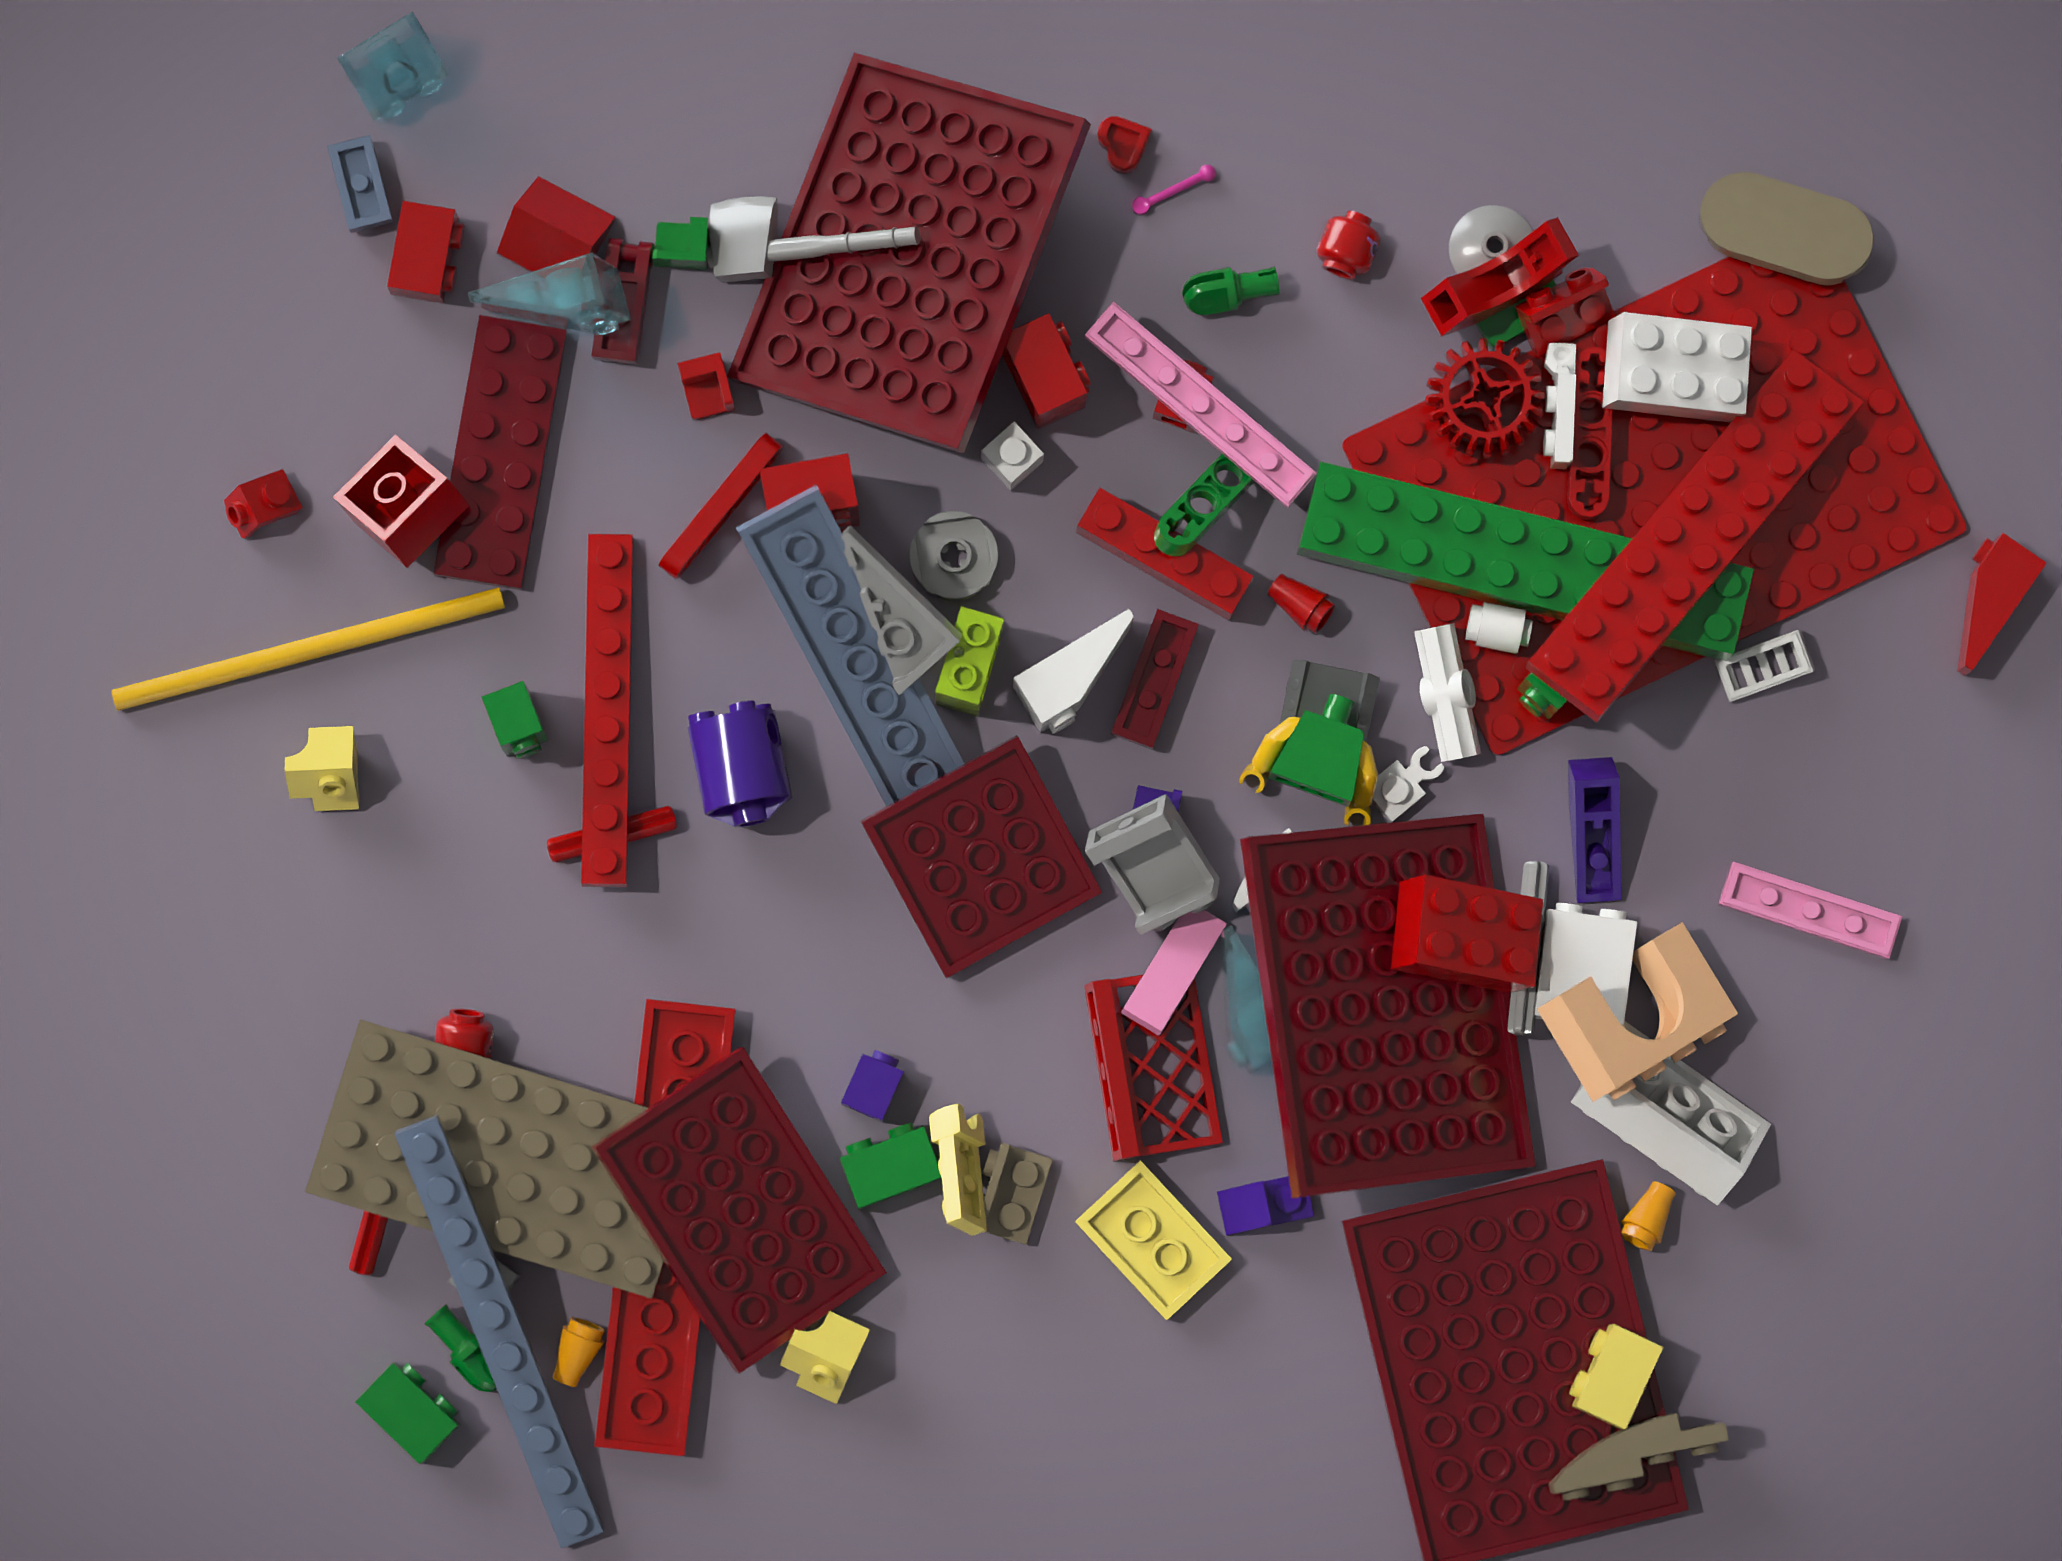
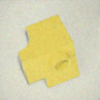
[285,726,359,811]
[780,1311,870,1404]

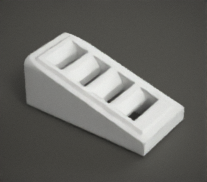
[1715,630,1815,702]

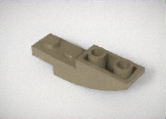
[1549,1413,1729,1500]

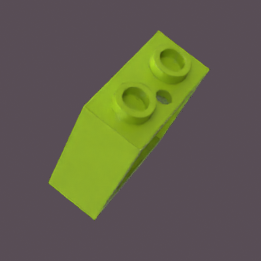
[935,606,1004,717]

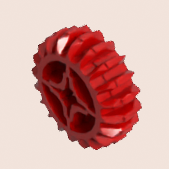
[1425,338,1545,458]

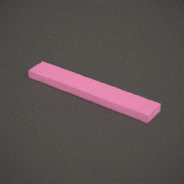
[1084,302,1317,509]

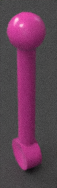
[1132,165,1216,216]

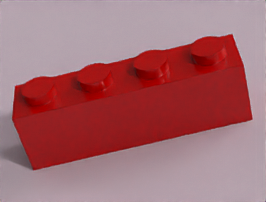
[1076,487,1254,621]

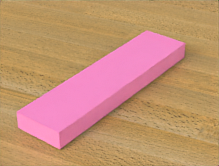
[1718,862,1903,959]

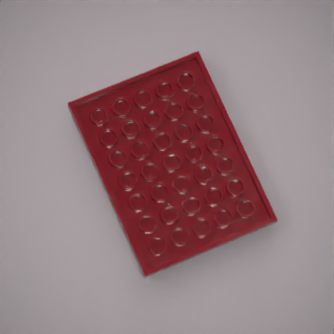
[727,52,1091,454]
[1240,813,1536,1198]
[1341,1159,1689,1561]

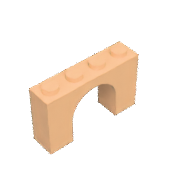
[1537,922,1738,1102]

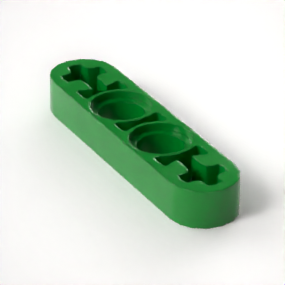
[1154,454,1255,556]

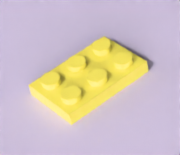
[1075,1160,1232,1321]

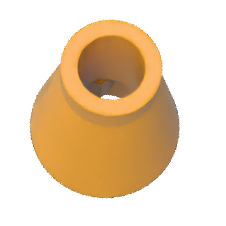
[1621,1181,1676,1251]
[552,1317,604,1387]

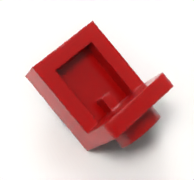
[224,469,303,539]

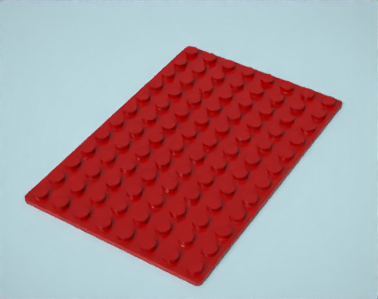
[1342,257,1966,755]

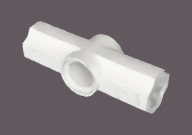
[1414,623,1481,762]

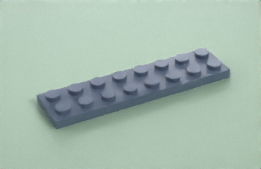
[736,485,965,806]

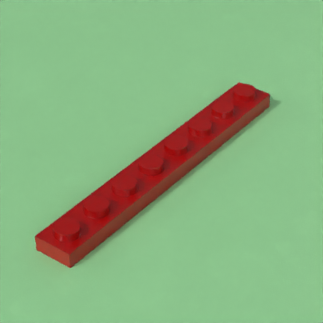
[581,534,634,887]

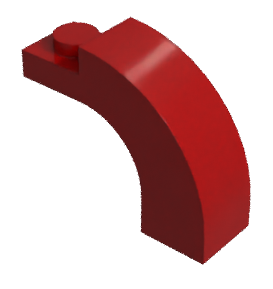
[1420,217,1579,337]

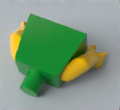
[1239,694,1378,826]

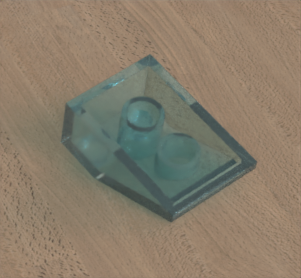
[468,253,631,335]
[1220,925,1272,1074]

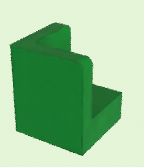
[653,217,710,270]

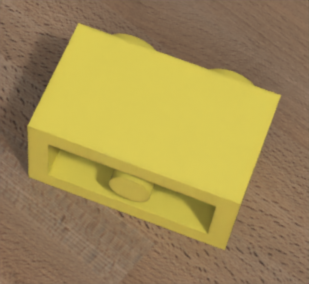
[1569,1324,1663,1430]

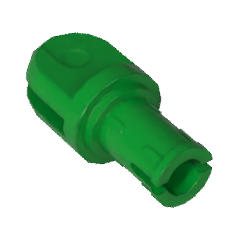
[1182,267,1280,315]
[424,1304,497,1392]

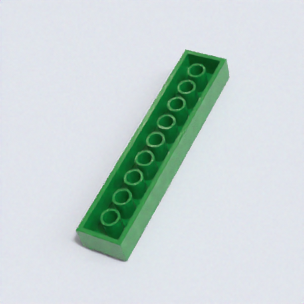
[1296,461,1754,661]

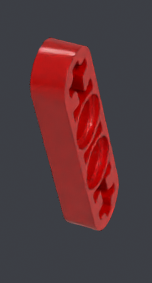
[1567,347,1613,520]
[658,433,784,580]

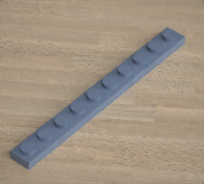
[395,1115,604,1548]

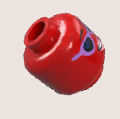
[1316,211,1381,280]

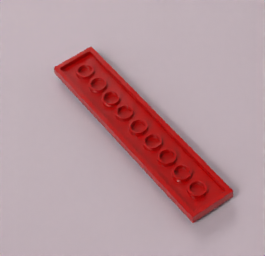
[1526,349,1864,723]
[594,999,736,1456]

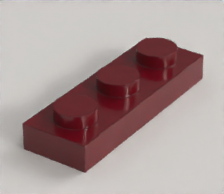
[1111,609,1199,750]

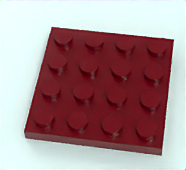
[860,735,1102,978]

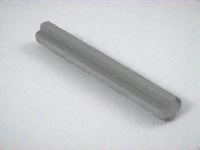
[1507,861,1550,1036]

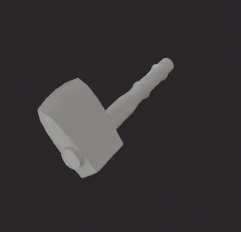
[707,196,920,283]

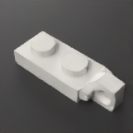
[1543,343,1576,469]

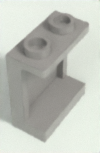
[1085,794,1220,935]

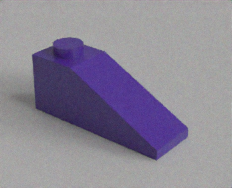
[1568,757,1622,903]

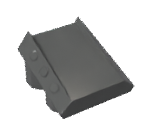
[1279,660,1380,742]

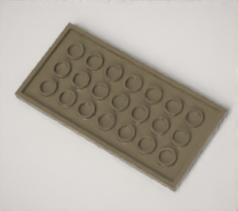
[305,1019,664,1298]

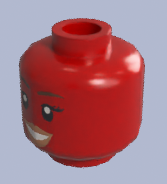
[434,1009,494,1059]

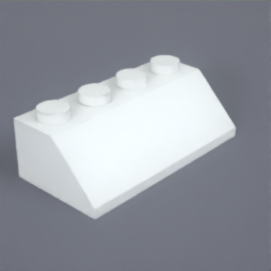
[1571,1021,1771,1206]

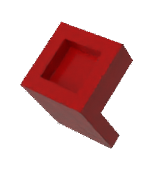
[677,352,735,420]

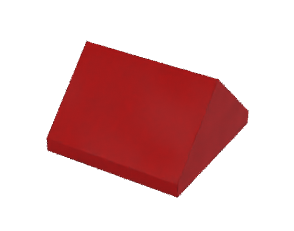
[496,176,616,295]

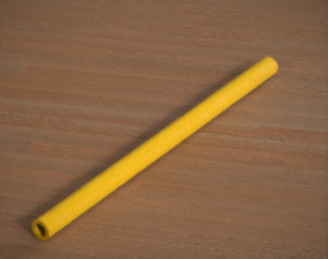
[112,587,505,711]

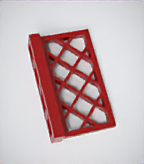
[1084,974,1223,1161]

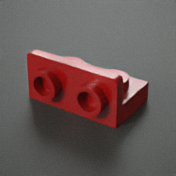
[1515,268,1616,356]

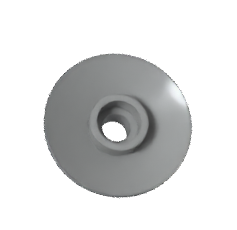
[1449,205,1533,274]

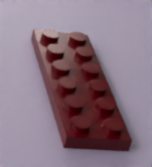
[433,315,568,591]

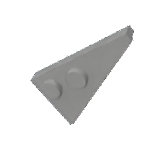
[841,526,962,695]

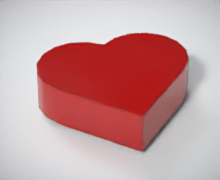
[1097,116,1152,174]

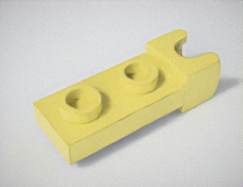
[929,1104,987,1236]

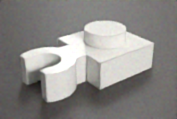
[1372,746,1444,823]

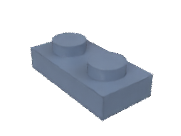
[327,135,393,233]

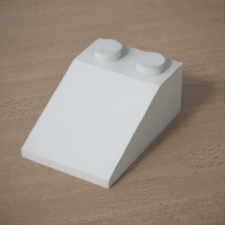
[1013,609,1134,734]

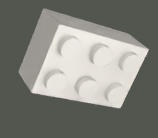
[1602,312,1752,422]

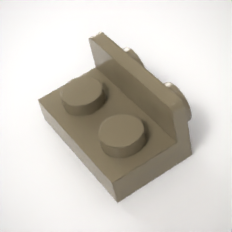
[982,1142,1053,1245]

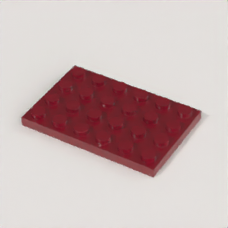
[591,1047,887,1374]

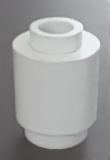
[1465,602,1533,654]

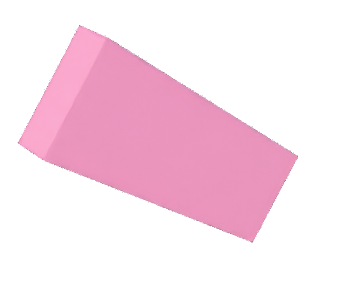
[1121,910,1227,1036]

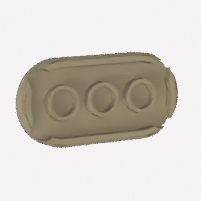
[1700,172,1873,285]

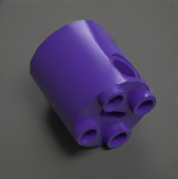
[688,700,792,827]

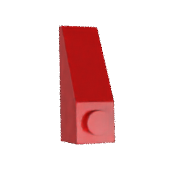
[1957,533,2047,676]

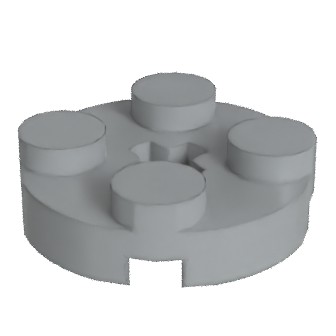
[909,511,998,601]

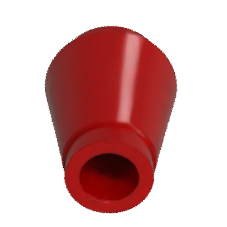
[1267,573,1336,634]

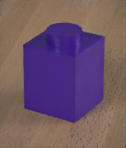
[841,1050,904,1123]

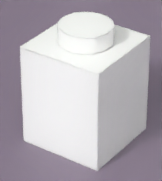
[981,421,1044,491]

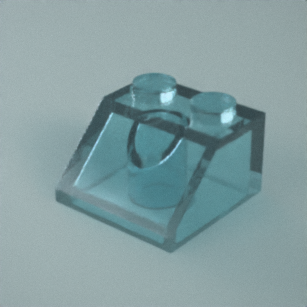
[337,11,448,121]

